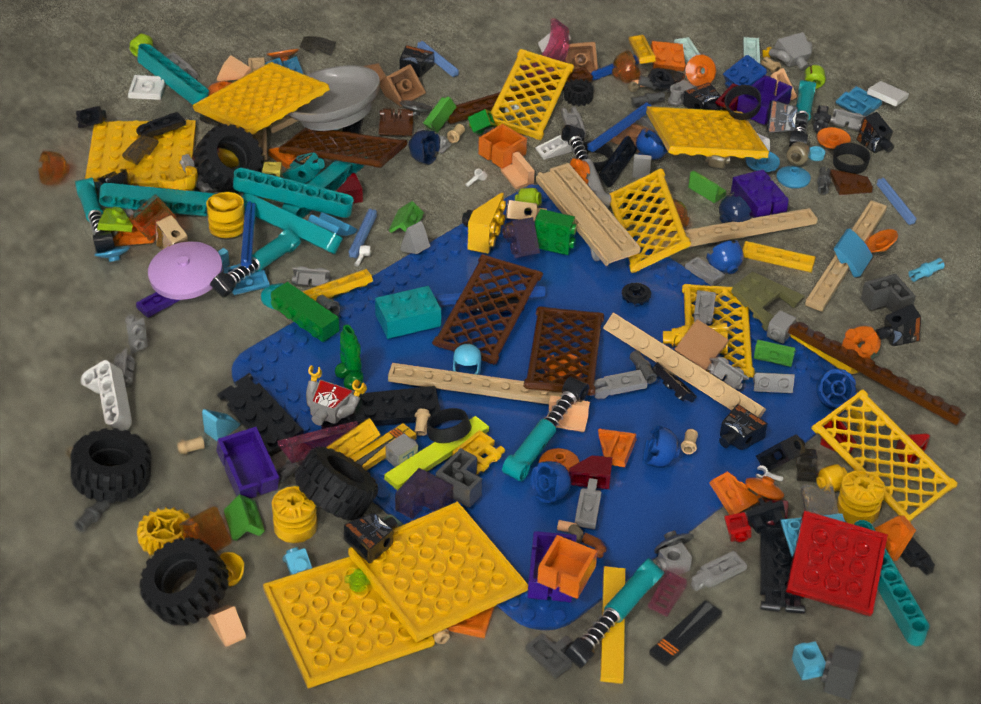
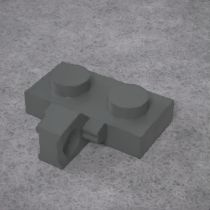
[526,633,573,679]

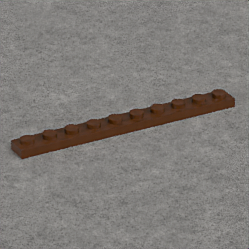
[447,67,593,124]
[788,322,966,425]

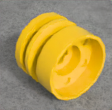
[206,192,245,238]
[836,470,886,525]
[271,486,318,543]

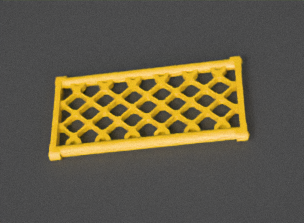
[491,49,574,140]
[609,169,691,273]
[682,284,755,377]
[811,389,958,522]

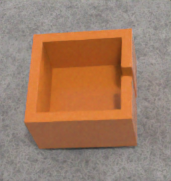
[478,124,527,169]
[537,535,597,599]

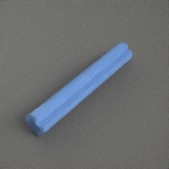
[417,41,459,77]
[877,178,917,225]
[348,209,377,258]

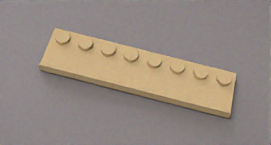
[536,163,641,266]

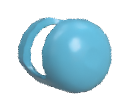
[453,344,481,375]

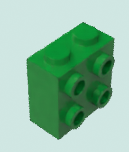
[534,209,577,255]

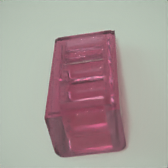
[648,571,687,617]

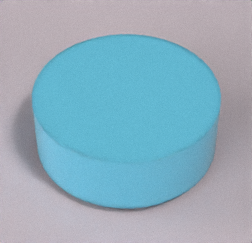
[809,146,825,161]

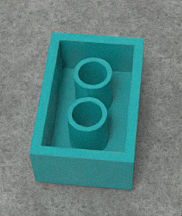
[375,286,441,339]

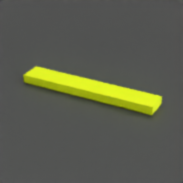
[384,416,489,491]

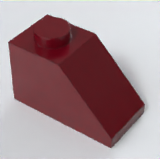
[569,455,613,489]

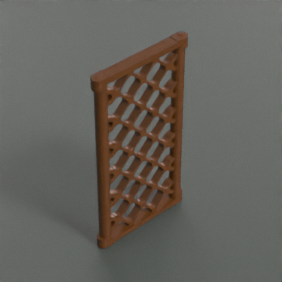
[279,127,408,168]
[432,254,543,365]
[523,306,604,396]

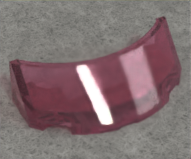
[520,18,570,78]
[278,421,358,463]

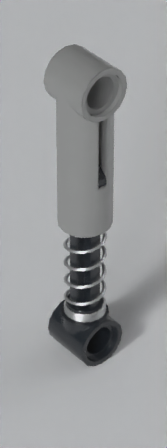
[561,125,611,209]

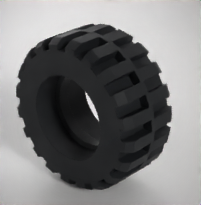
[194,124,264,193]
[70,428,151,503]
[295,446,378,521]
[139,537,229,626]

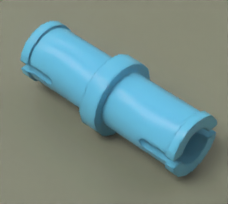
[909,258,945,282]

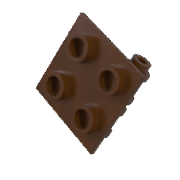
[379,108,413,136]

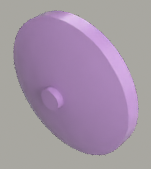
[148,242,223,300]

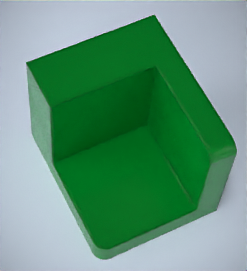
[468,109,496,134]

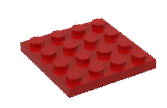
[786,510,888,616]

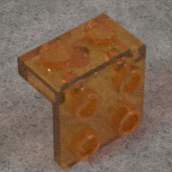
[179,506,231,552]

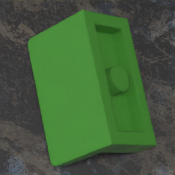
[423,96,456,133]
[688,170,726,203]
[388,201,424,233]
[754,339,796,367]
[224,494,265,541]

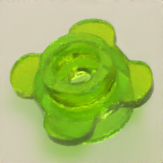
[345,569,370,592]

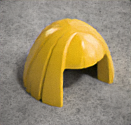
[156,166,198,191]

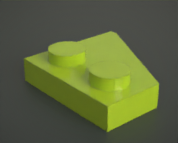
[97,207,133,232]

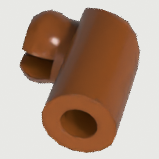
[582,533,607,558]

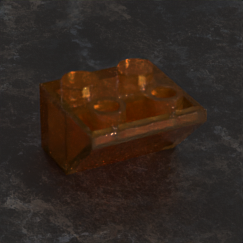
[128,194,176,241]

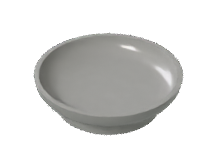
[288,65,380,131]

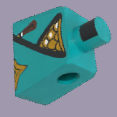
[282,152,325,183]

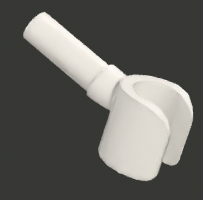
[465,168,487,187]
[354,245,371,267]
[755,466,783,482]

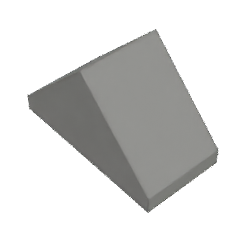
[632,154,652,178]
[400,221,430,254]

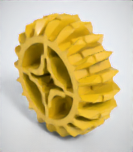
[137,506,195,556]

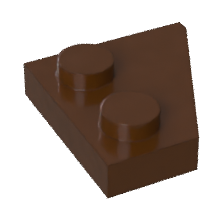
[830,169,873,195]

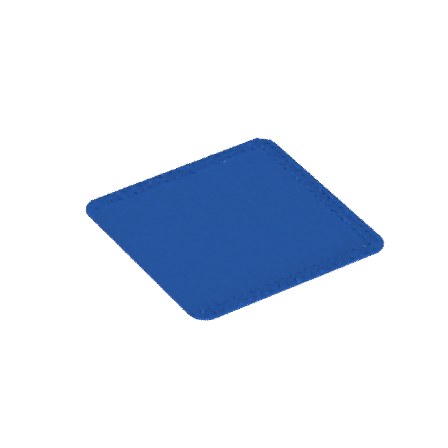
[232,184,856,630]

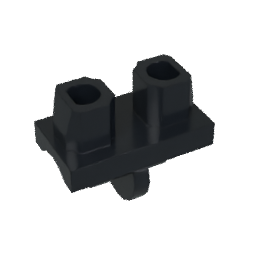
[811,105,831,134]
[75,106,107,128]
[746,497,785,533]

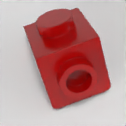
[724,512,751,542]

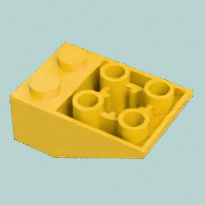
[468,193,506,254]

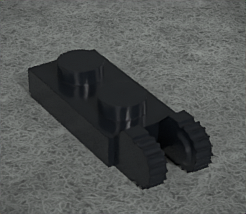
[136,112,186,141]

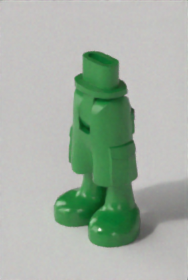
[335,325,364,390]

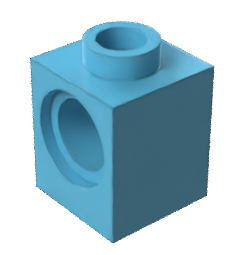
[792,641,826,680]

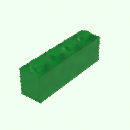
[271,282,339,342]

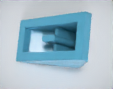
[202,409,241,441]

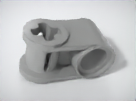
[668,80,696,106]

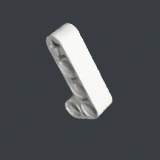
[81,360,132,431]

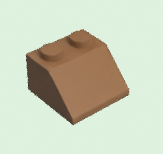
[560,42,598,73]
[380,64,426,107]

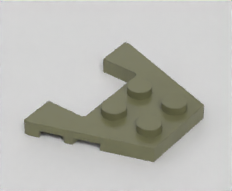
[731,271,805,331]

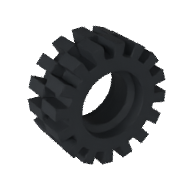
[564,79,594,106]

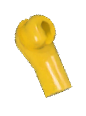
[211,196,238,212]
[850,410,871,432]

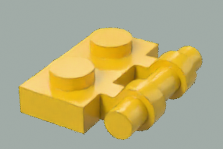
[452,430,505,475]

